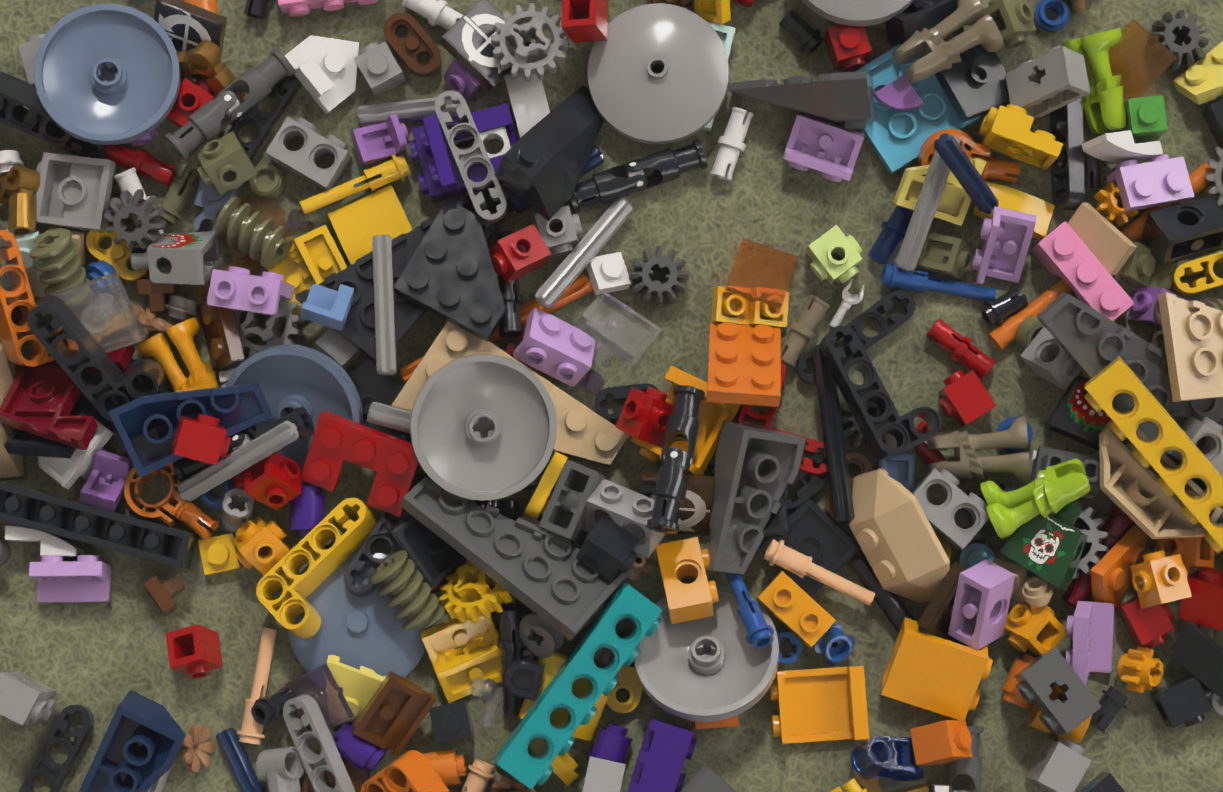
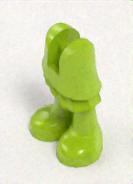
[1061,28,1126,135]
[980,459,1091,539]

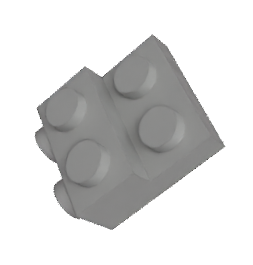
[35,152,116,232]

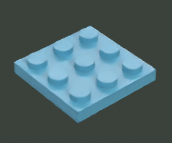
[856,45,981,175]

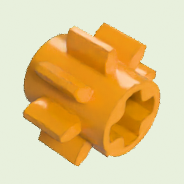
[1094,181,1139,227]
[1117,646,1163,693]

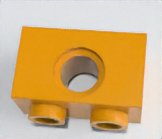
[656,537,719,625]
[756,571,836,647]

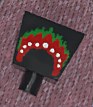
[1044,376,1111,451]

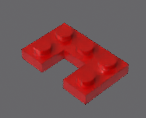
[301,410,420,517]

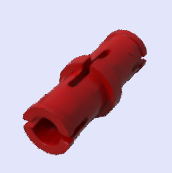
[103,144,178,187]
[925,318,996,379]

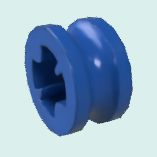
[777,632,802,664]

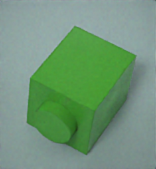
[1122,95,1168,141]

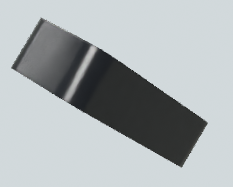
[0,71,107,158]
[27,295,165,421]
[820,325,941,460]

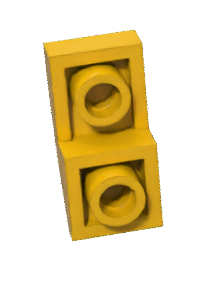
[973,181,1055,240]
[711,286,789,328]

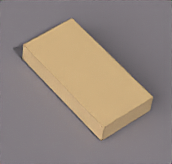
[1067,203,1137,275]

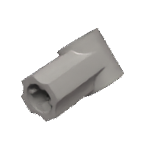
[256,747,305,792]

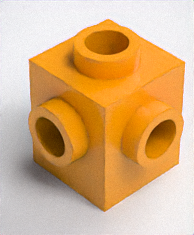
[232,515,291,576]
[1130,550,1192,608]
[1004,601,1066,656]

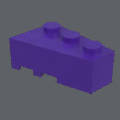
[627,717,697,792]

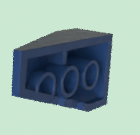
[108,383,273,477]
[79,690,186,792]

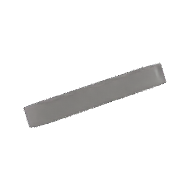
[434,90,507,223]
[283,694,356,792]

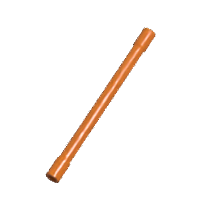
[988,161,1214,351]

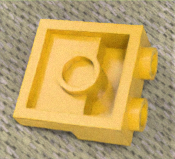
[978,104,1063,171]

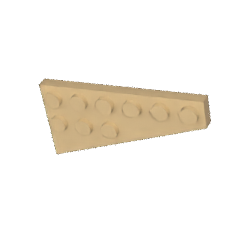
[1158,292,1223,402]
[391,321,629,465]

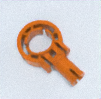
[918,129,1020,184]
[124,463,219,540]

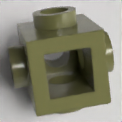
[984,0,1036,49]
[196,131,258,195]

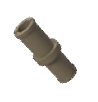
[781,295,830,367]

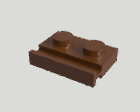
[197,298,245,372]
[352,671,436,756]

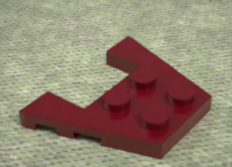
[0,339,136,450]

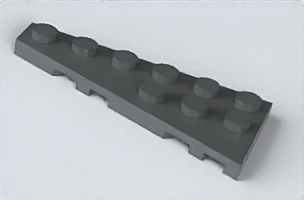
[1036,292,1223,465]
[400,477,634,641]

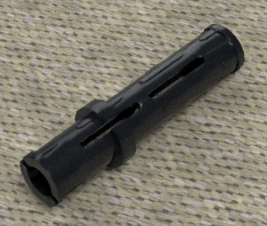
[495,231,523,338]
[848,553,924,634]
[497,604,525,715]

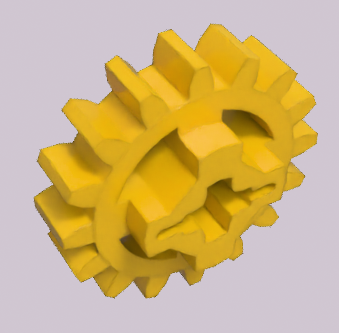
[439,559,513,625]

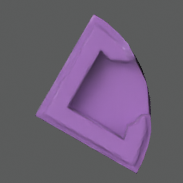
[874,75,924,111]

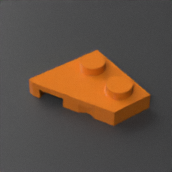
[1090,526,1148,611]

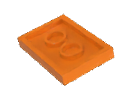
[706,322,781,407]

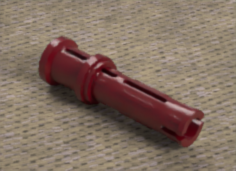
[1061,504,1137,608]

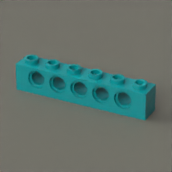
[493,582,663,790]

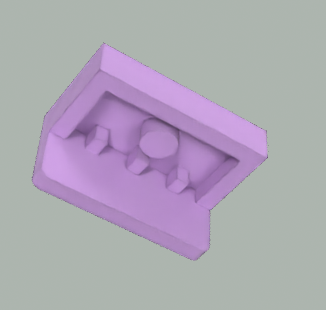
[783,112,865,182]
[1106,154,1195,212]
[971,206,1037,284]
[207,266,295,316]
[513,307,596,387]
[29,555,111,603]
[1066,601,1115,685]

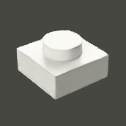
[586,252,632,295]

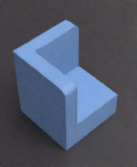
[301,284,354,331]

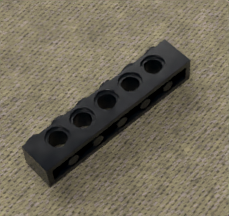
[0,482,199,569]

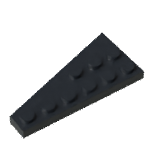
[296,186,515,364]

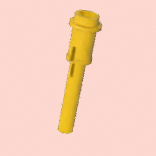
[299,154,411,215]

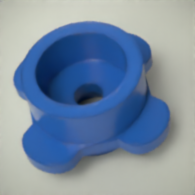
[814,624,855,665]

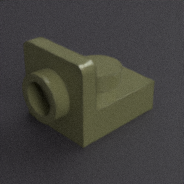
[916,232,973,281]
[1117,241,1178,290]

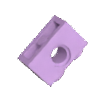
[948,559,1015,650]

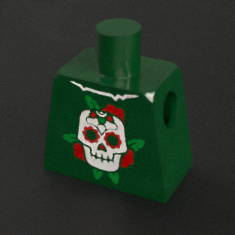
[1000,502,1088,591]

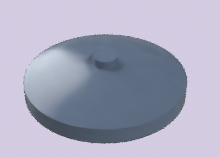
[34,3,181,145]
[226,344,363,486]
[288,550,432,688]

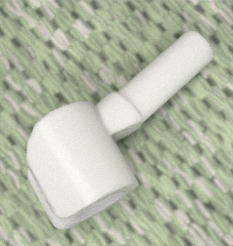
[830,278,865,328]

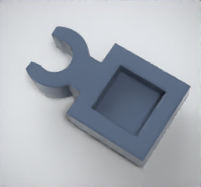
[193,178,237,232]

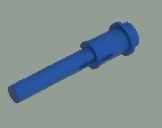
[881,262,996,301]
[723,572,774,649]

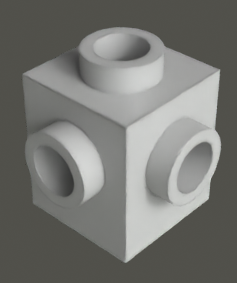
[534,205,583,257]

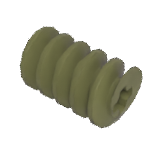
[215,196,294,269]
[29,228,94,308]
[370,550,445,631]

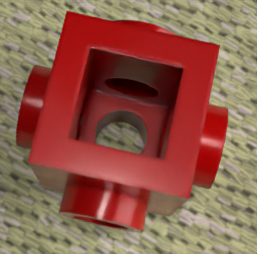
[615,386,674,447]
[243,452,302,510]

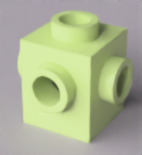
[805,225,863,285]

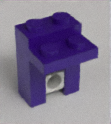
[408,103,518,203]

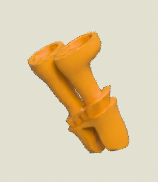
[137,317,219,392]

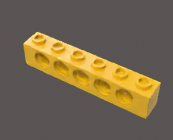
[1084,356,1223,554]

